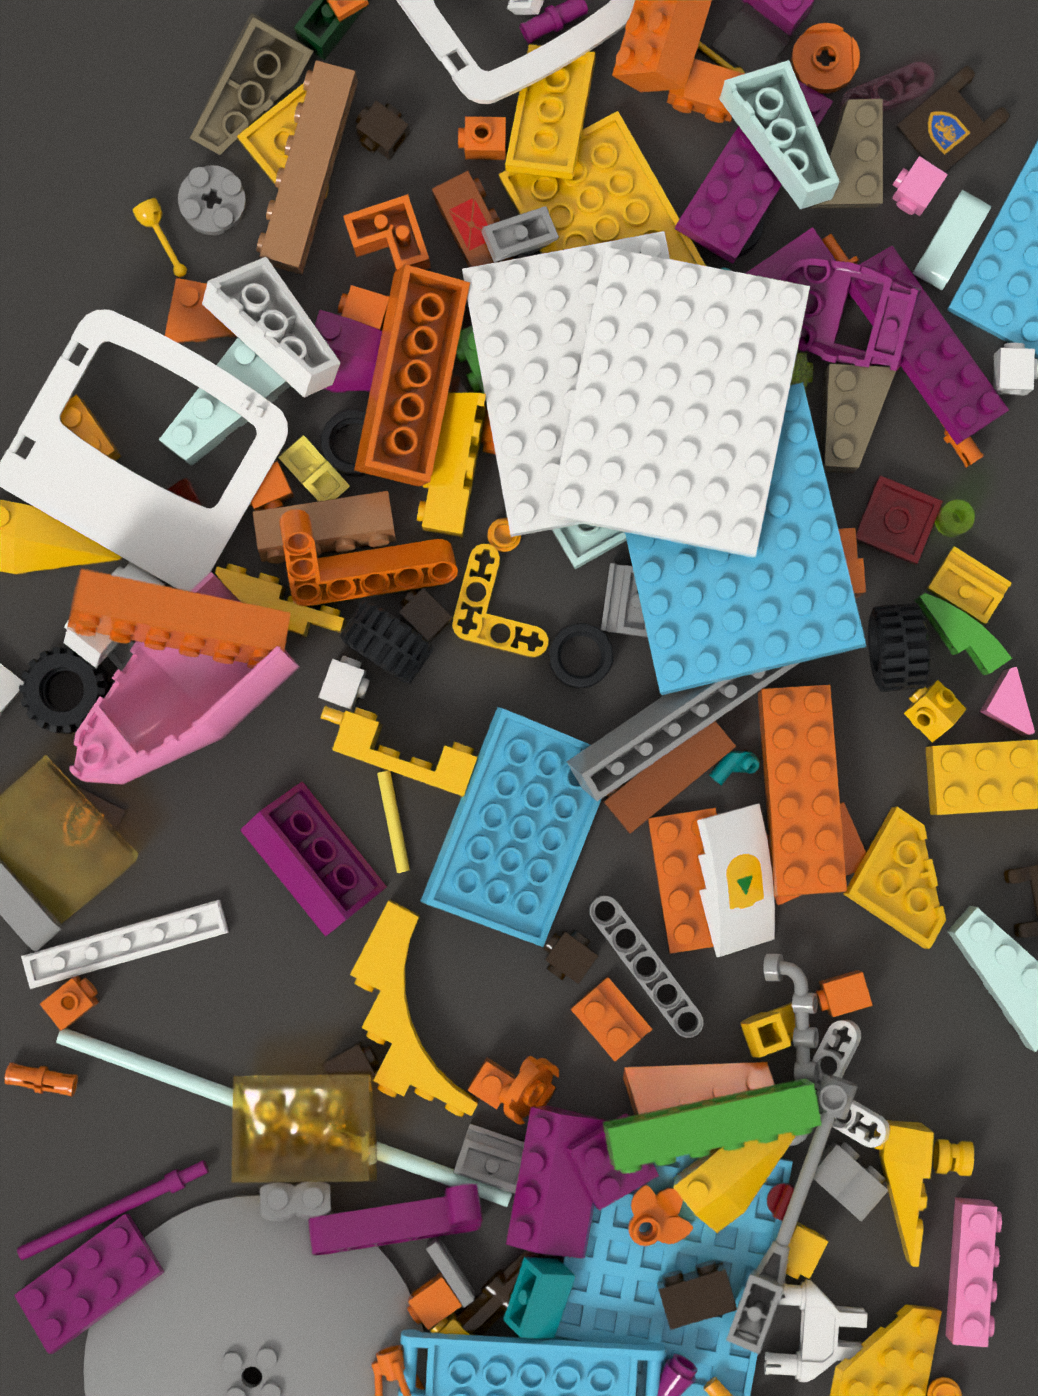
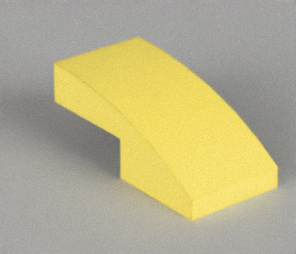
[278,435,350,501]

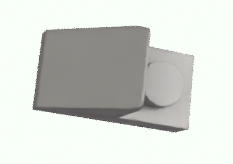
[481,206,559,263]

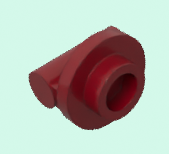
[767,1183,795,1221]

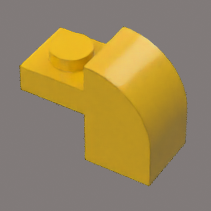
[740,1002,810,1057]

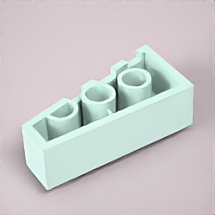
[719,60,840,209]
[159,338,292,466]
[947,906,1038,1052]

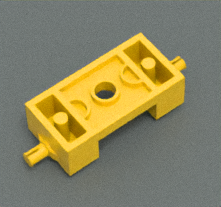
[320,705,478,797]

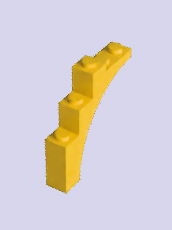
[350,900,478,1117]

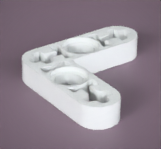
[812,1020,890,1147]

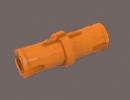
[5,1063,78,1097]

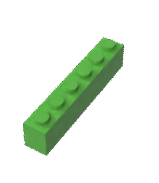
[603,1078,822,1173]

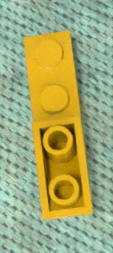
[215,563,347,637]

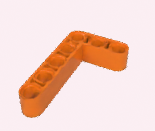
[279,509,458,606]

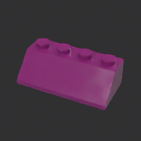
[240,782,387,937]
[506,1105,610,1258]

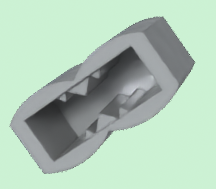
[813,1141,889,1222]
[260,1181,331,1222]

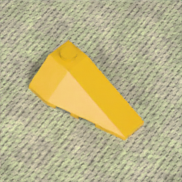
[0,500,122,574]
[673,1132,796,1233]

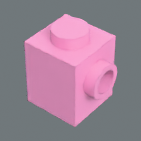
[892,156,948,216]

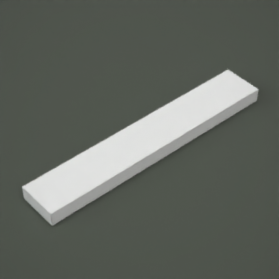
[21,900,229,989]

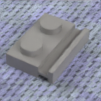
[601,563,648,638]
[453,1124,524,1194]

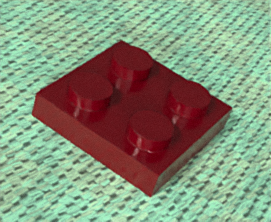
[856,475,943,565]

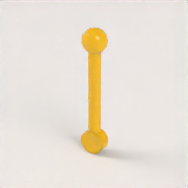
[698,41,744,73]

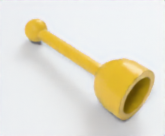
[132,198,187,277]

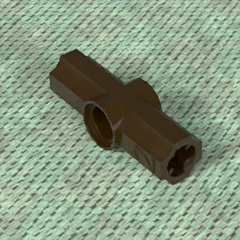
[456,1250,545,1336]

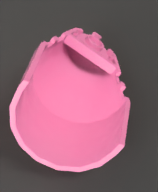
[70,572,300,784]

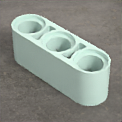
[912,189,992,291]

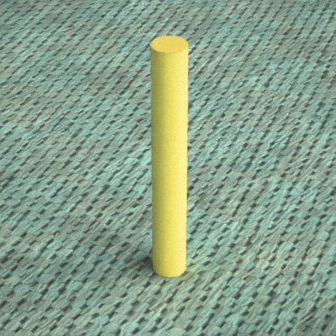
[377,770,410,873]

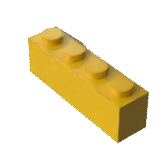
[417,393,487,538]

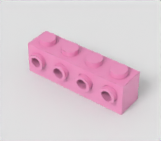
[945,1197,1002,1347]

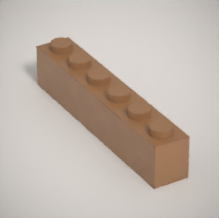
[256,60,358,275]

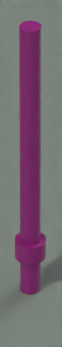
[17,1160,209,1261]

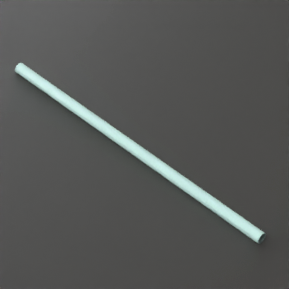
[56,1028,512,1207]

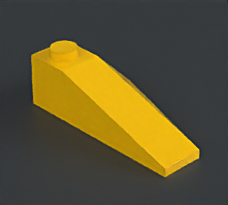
[874,1120,934,1267]

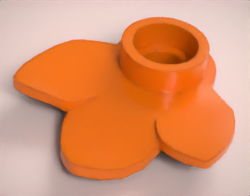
[628,1184,693,1246]

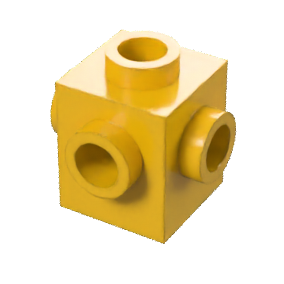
[904,680,966,743]

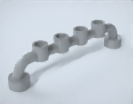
[764,954,820,1153]

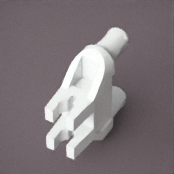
[764,1279,868,1382]

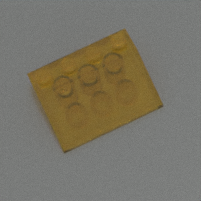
[0,754,138,924]
[232,1075,377,1182]

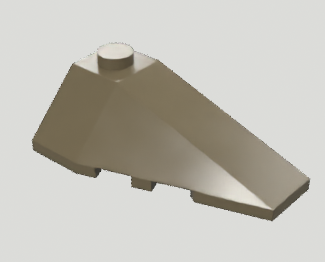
[190,12,313,155]

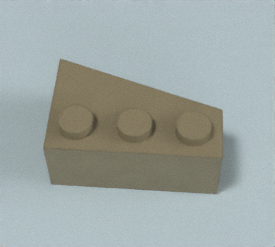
[810,99,883,209]
[820,364,896,473]

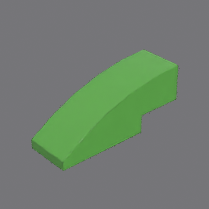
[914,593,1012,676]

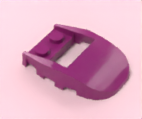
[780,258,921,371]

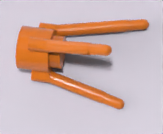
[371,1345,425,1396]

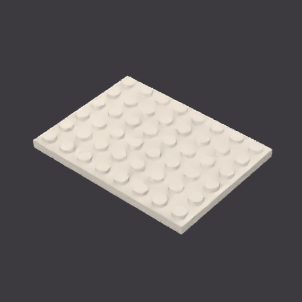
[462,231,670,537]
[549,247,810,558]

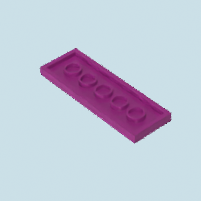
[675,80,833,264]
[848,246,1009,445]

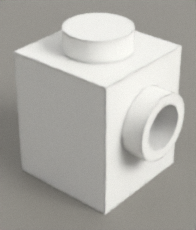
[993,343,1038,395]
[319,656,370,710]

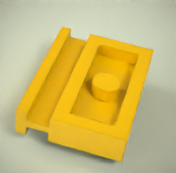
[926,546,1012,625]

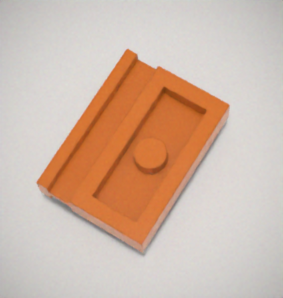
[570,976,653,1061]

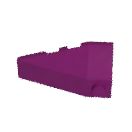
[314,310,382,393]

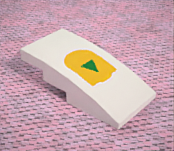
[697,803,775,957]

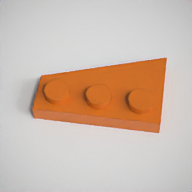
[165,278,237,343]

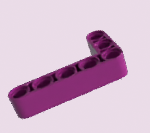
[308,1184,482,1255]

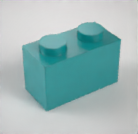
[503,1257,576,1339]

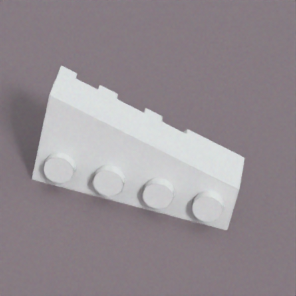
[202,257,340,397]

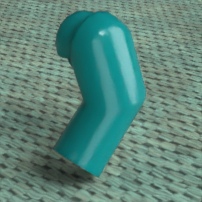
[709,751,760,786]

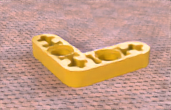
[452,544,548,658]

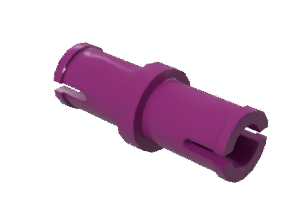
[519,0,588,44]

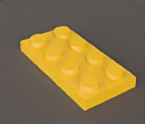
[505,44,596,180]

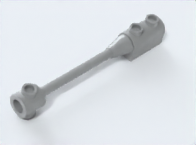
[726,1073,858,1354]

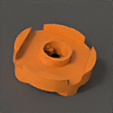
[791,23,860,93]
[499,1056,559,1125]

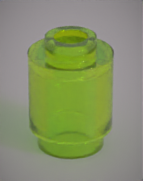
[935,499,975,537]

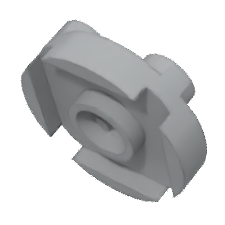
[178,165,247,235]

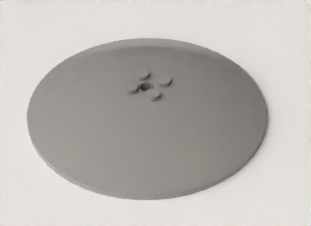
[83,1194,427,1396]

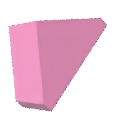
[980,667,1035,736]

